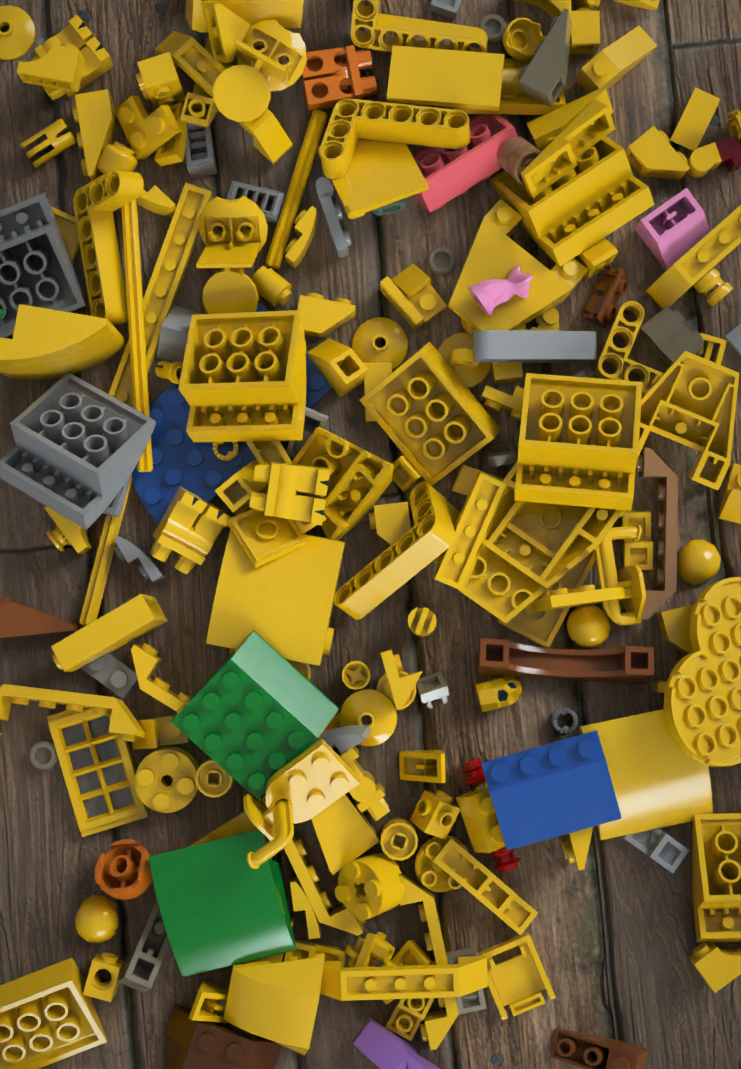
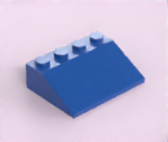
[481,730,622,850]

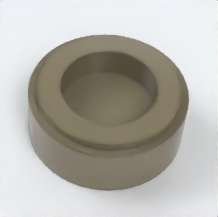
[479,14,506,45]
[427,246,456,276]
[29,740,59,770]

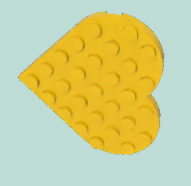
[663,577,741,767]

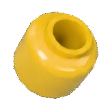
[97,141,138,175]

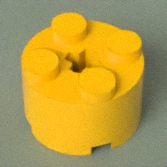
[335,853,405,921]

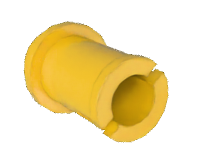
[155,361,183,384]

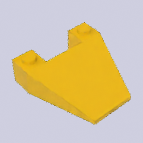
[448,199,588,331]
[638,351,739,491]

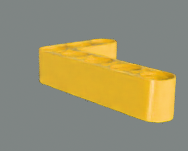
[350,0,488,53]
[319,98,470,179]
[73,169,144,325]
[594,301,663,395]
[334,481,455,620]

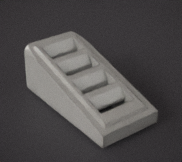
[185,123,217,178]
[227,181,285,224]

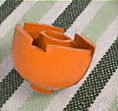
[95,839,153,900]

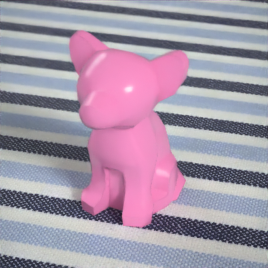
[468,265,533,317]

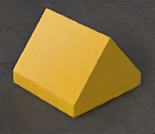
[392,455,422,492]

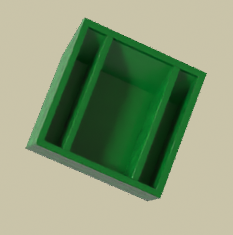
[171,630,339,800]

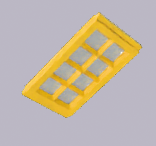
[47,696,149,837]

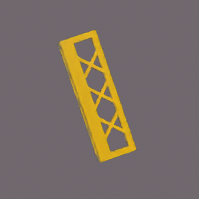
[433,472,506,590]

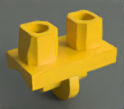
[344,931,395,967]

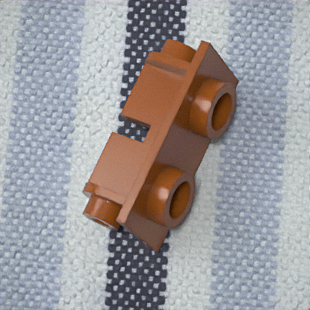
[584,267,629,329]

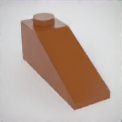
[0,597,79,638]

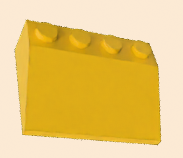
[359,341,501,486]
[0,957,107,1069]

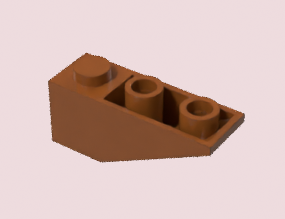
[551,1028,648,1069]

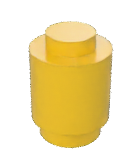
[251,266,293,307]

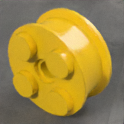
[135,746,199,813]

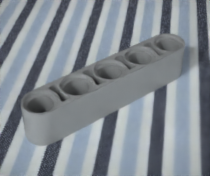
[472,330,598,363]

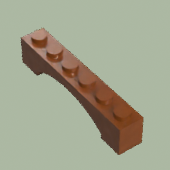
[477,638,654,684]

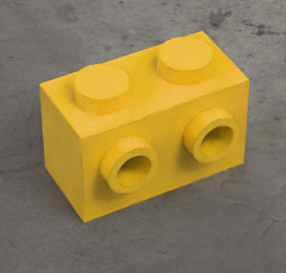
[135,52,186,109]

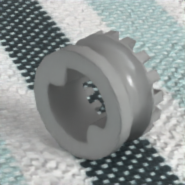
[551,707,578,734]

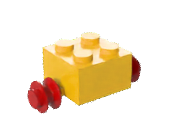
[455,757,521,873]

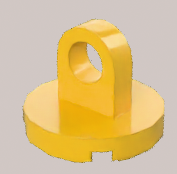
[438,333,491,389]

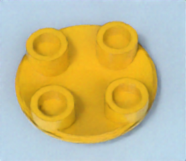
[415,836,468,892]

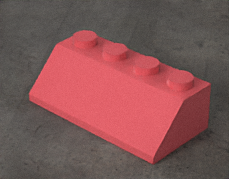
[412,114,518,213]

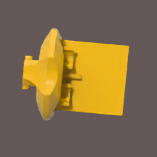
[213,20,307,123]
[196,196,268,314]

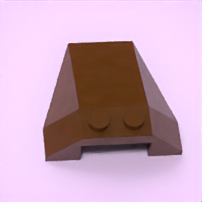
[164,1003,282,1069]

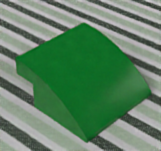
[148,830,296,977]

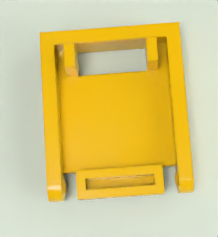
[476,932,556,1020]

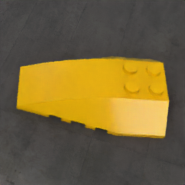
[459,460,624,624]

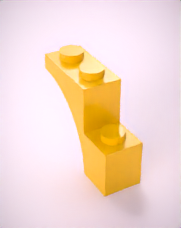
[513,0,600,54]

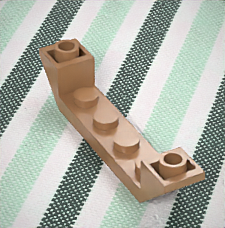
[635,448,678,619]

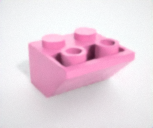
[635,188,710,271]

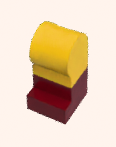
[688,135,741,178]

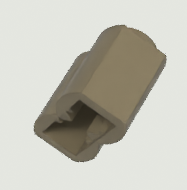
[640,306,704,366]

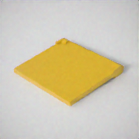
[316,139,429,219]

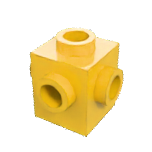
[410,790,461,840]

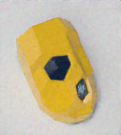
[475,677,522,713]

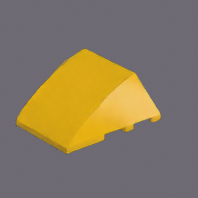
[292,427,394,541]
[224,953,325,1056]

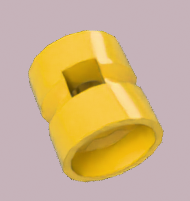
[195,758,236,798]
[380,817,418,861]

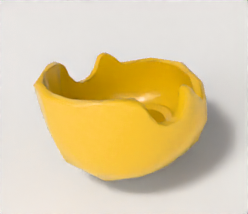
[503,18,547,61]
[677,539,721,585]
[567,604,611,649]
[75,895,119,943]

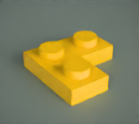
[114,95,181,160]

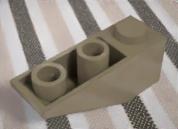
[519,8,571,107]

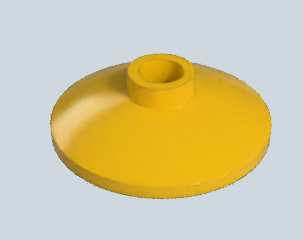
[0,5,36,60]
[352,317,408,370]
[340,689,397,746]

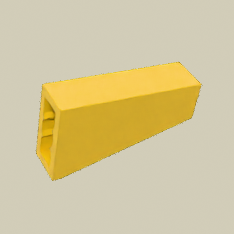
[51,594,168,672]
[311,793,380,875]

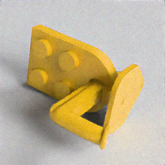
[532,525,646,626]
[243,739,360,869]

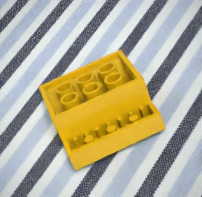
[489,136,655,267]
[0,304,128,380]
[179,310,306,442]
[514,373,642,511]
[206,529,345,666]
[579,709,713,840]
[692,813,741,943]

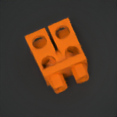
[301,45,377,115]

